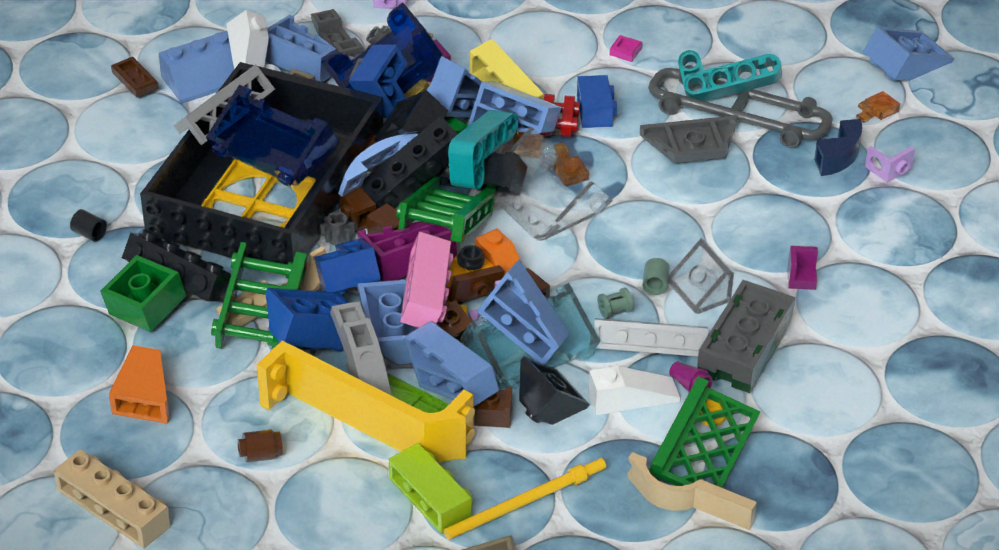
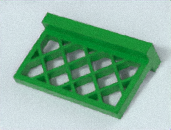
[649,376,760,488]

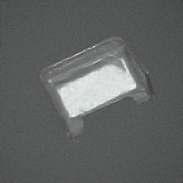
[494,127,613,241]

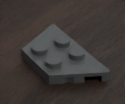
[640,115,737,163]

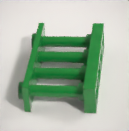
[396,176,496,243]
[211,242,307,349]

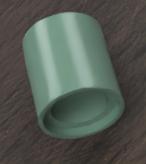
[642,258,670,295]

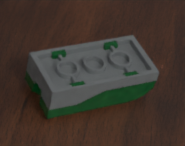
[697,280,796,393]

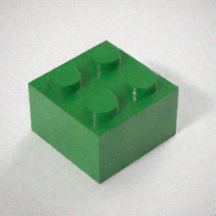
[100,255,186,332]

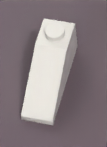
[227,10,269,69]
[588,366,680,415]

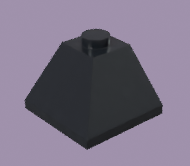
[374,90,448,143]
[519,356,590,425]

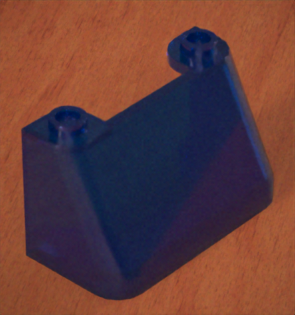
[321,2,444,95]
[205,84,340,187]

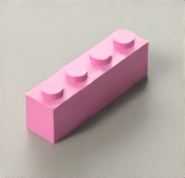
[400,231,453,328]

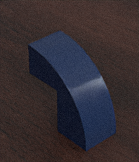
[814,119,862,176]

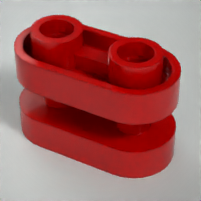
[540,94,580,138]

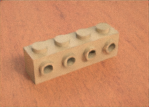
[54,449,170,549]

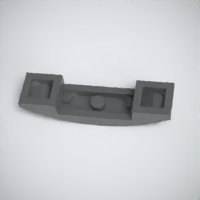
[311,9,364,58]

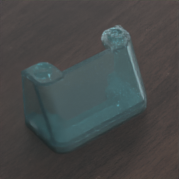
[460,283,601,390]

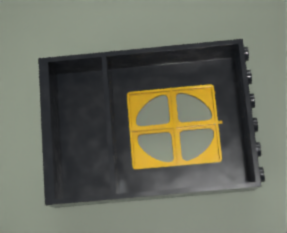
[140,62,384,264]

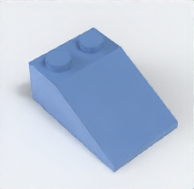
[863,27,954,81]

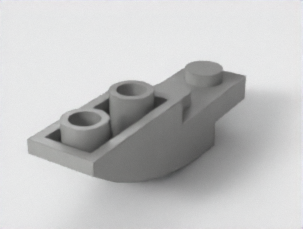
[330,301,391,395]

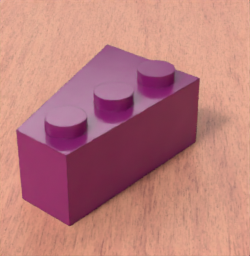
[357,222,457,282]

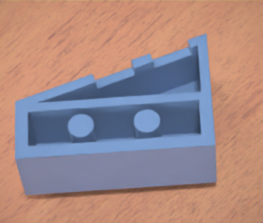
[468,81,561,133]

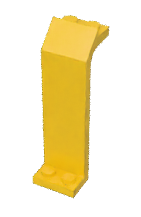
[257,340,475,462]

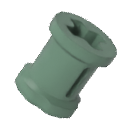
[597,288,633,319]

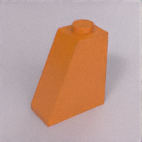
[109,345,170,424]

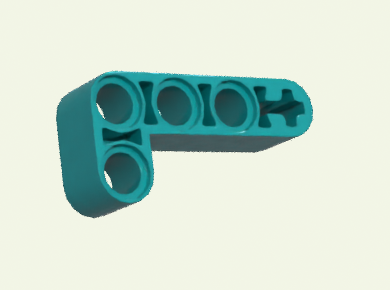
[678,50,782,101]
[448,110,518,190]

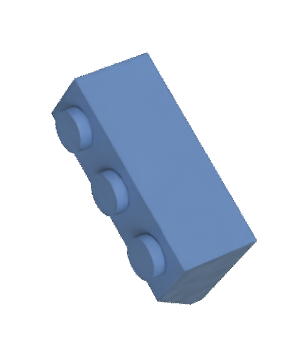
[158,31,234,104]
[358,280,418,365]

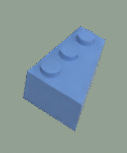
[265,15,336,82]
[427,56,481,117]
[477,260,570,364]
[404,321,499,407]

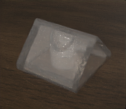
[668,238,734,314]

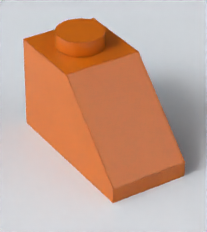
[475,228,522,277]

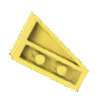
[470,39,544,100]

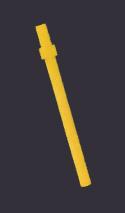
[444,458,606,540]

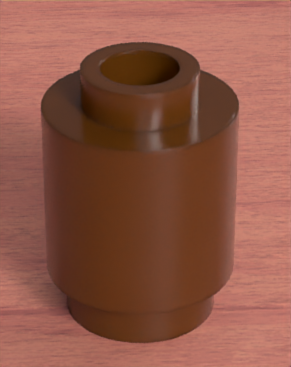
[237,429,283,462]

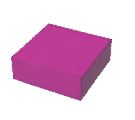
[609,35,642,62]

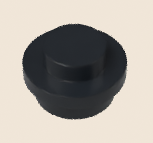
[457,245,485,271]

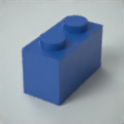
[577,75,617,128]

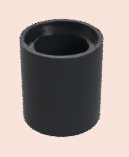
[70,209,107,242]

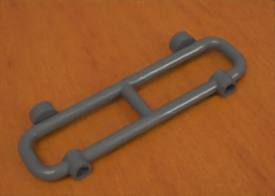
[648,65,833,148]

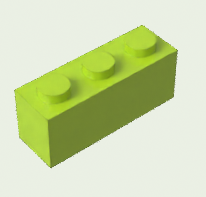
[389,443,473,535]

